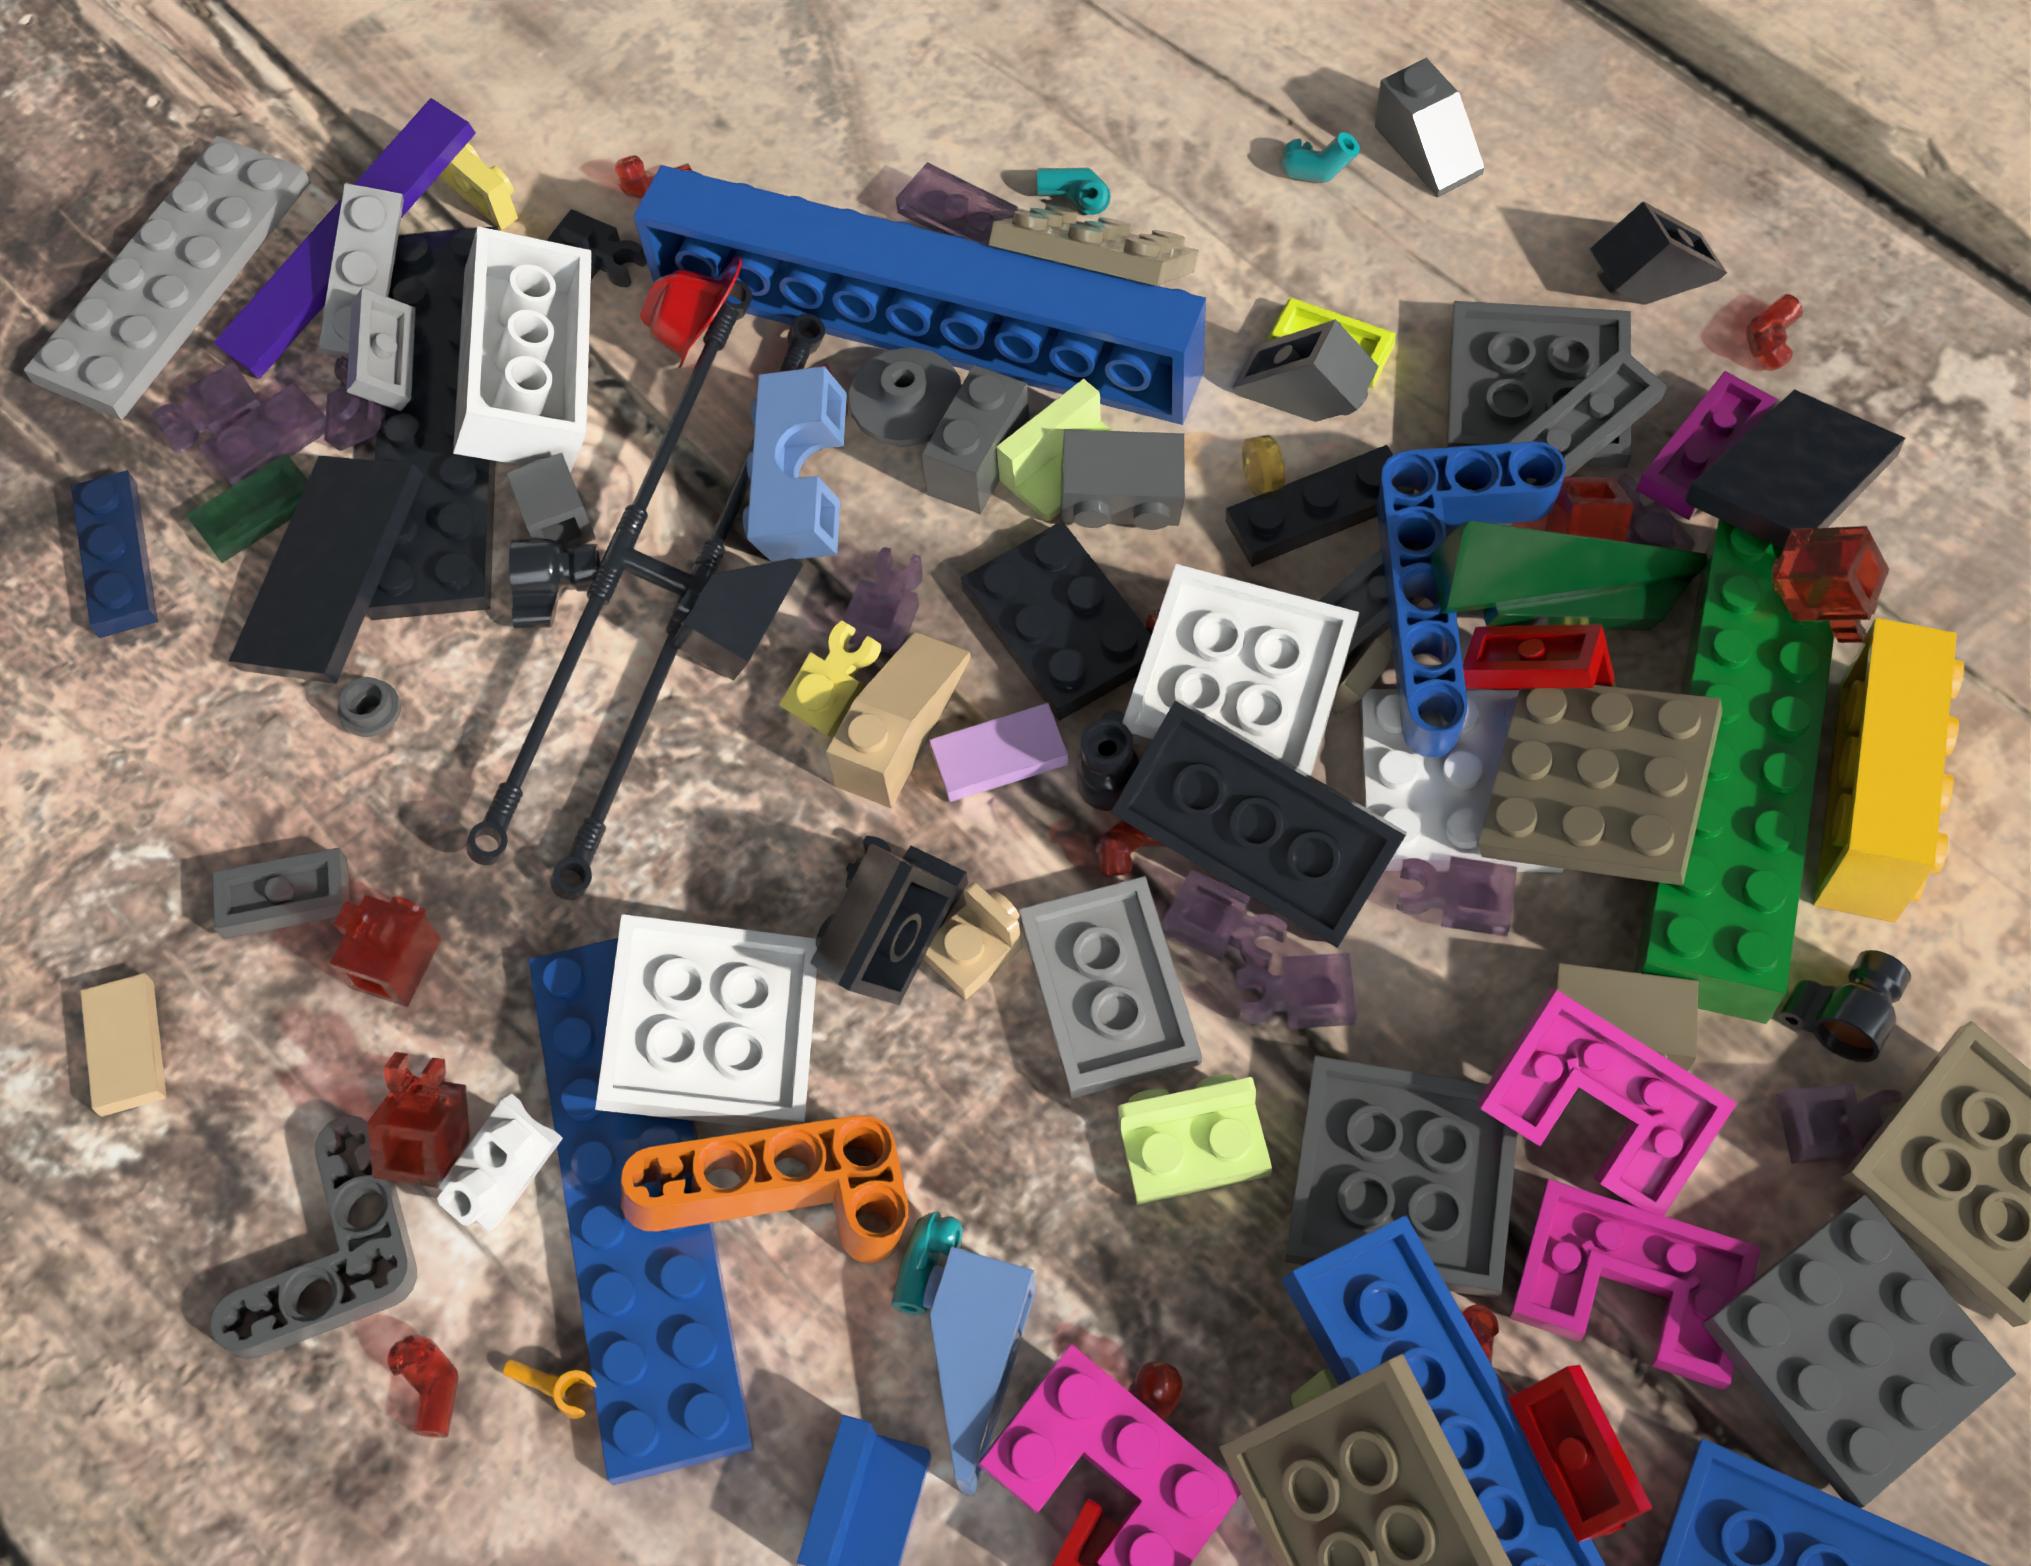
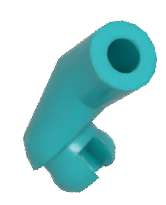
[1037,168,1111,215]

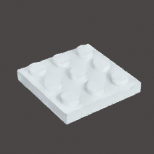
[1122,564,1359,776]
[1360,689,1564,873]
[595,914,817,1129]

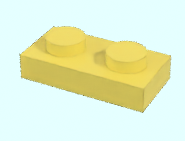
[439,142,518,231]

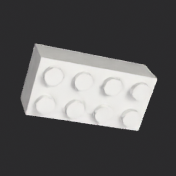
[453,226,591,473]

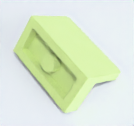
[996,379,1112,521]

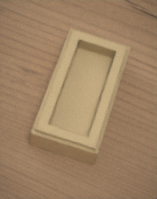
[80,973,167,1117]

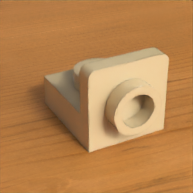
[923,882,1022,1000]

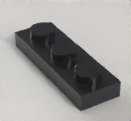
[1225,445,1415,567]

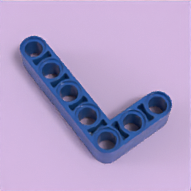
[1377,441,1566,758]

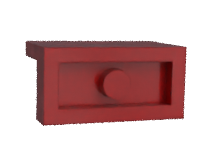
[1463,624,1615,690]
[1508,1365,1653,1543]

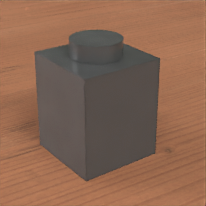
[506,452,596,551]

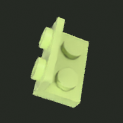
[1118,1074,1272,1205]

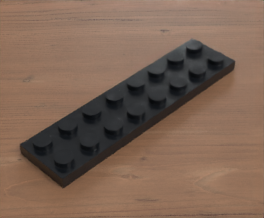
[367,226,500,620]

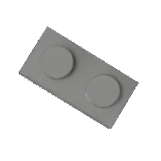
[346,288,415,411]

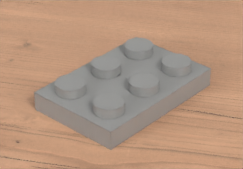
[1019,876,1202,1099]

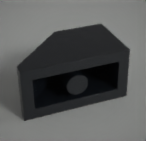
[1590,201,1727,305]
[670,558,804,681]

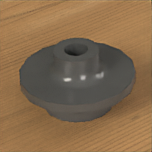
[848,347,961,447]

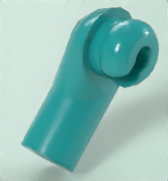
[1281,132,1360,183]
[891,1211,963,1315]

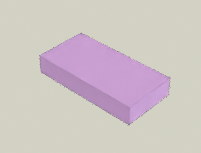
[929,703,1069,802]

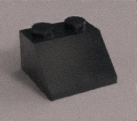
[810,844,959,1005]

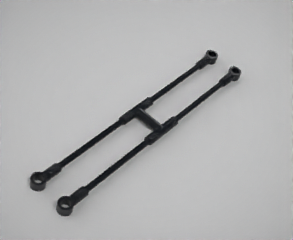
[466,279,825,900]

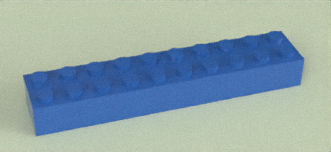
[633,165,1206,425]

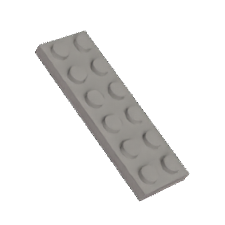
[24,136,311,420]

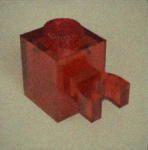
[1545,477,1634,542]
[1771,526,1890,643]
[330,895,442,1007]
[368,1052,470,1188]

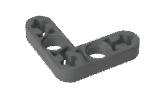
[210,1115,417,1360]

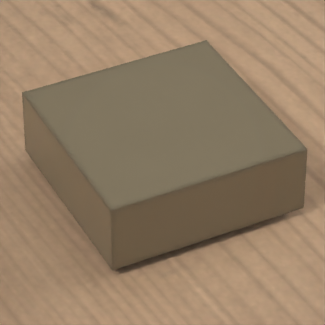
[1331,638,1394,714]

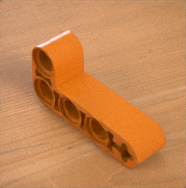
[621,1115,908,1264]

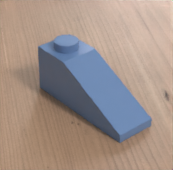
[923,1247,1037,1496]

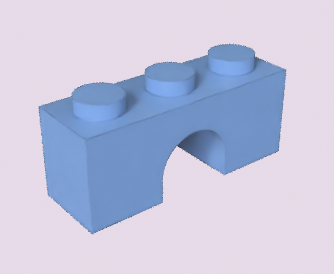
[743,366,847,562]

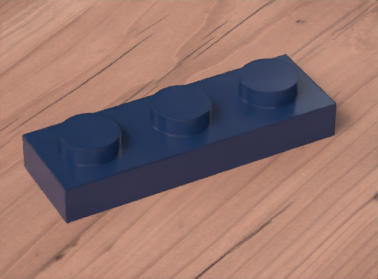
[71,470,158,638]

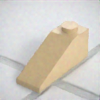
[826,632,971,809]

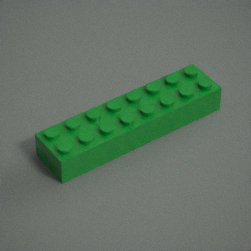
[1634,519,1848,1024]

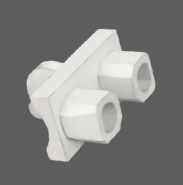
[437,1093,563,1232]

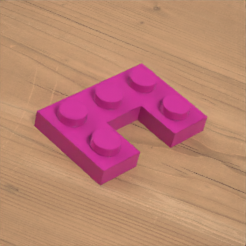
[1475,986,1737,1216]
[1509,1179,1761,1391]
[976,1344,1241,1566]

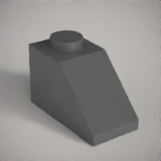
[1375,57,1484,198]
[1232,319,1379,422]

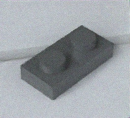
[213,848,351,939]

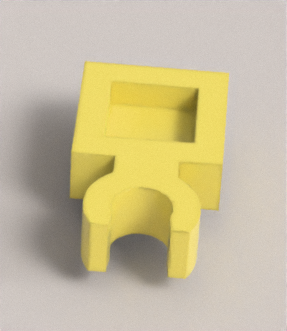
[779,621,881,738]

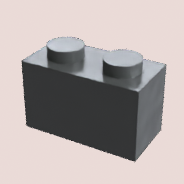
[922,365,1030,514]
[1060,429,1185,530]

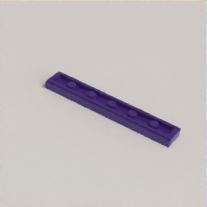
[213,98,476,379]

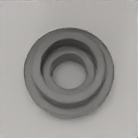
[338,677,401,737]

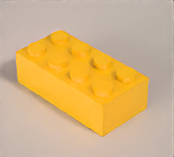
[1814,617,1964,923]

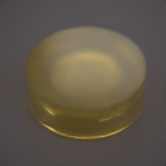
[1242,434,1285,496]

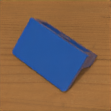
[797,1415,932,1566]

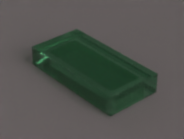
[186,453,308,563]

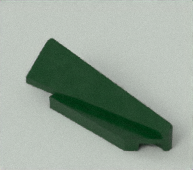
[1430,521,1708,630]

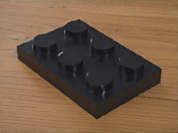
[961,521,1152,721]

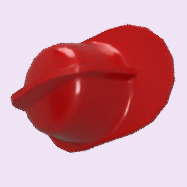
[640,257,742,369]

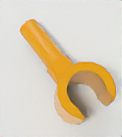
[503,1359,596,1419]

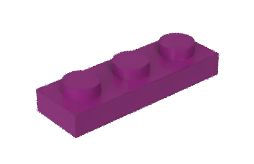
[1635,371,1778,520]

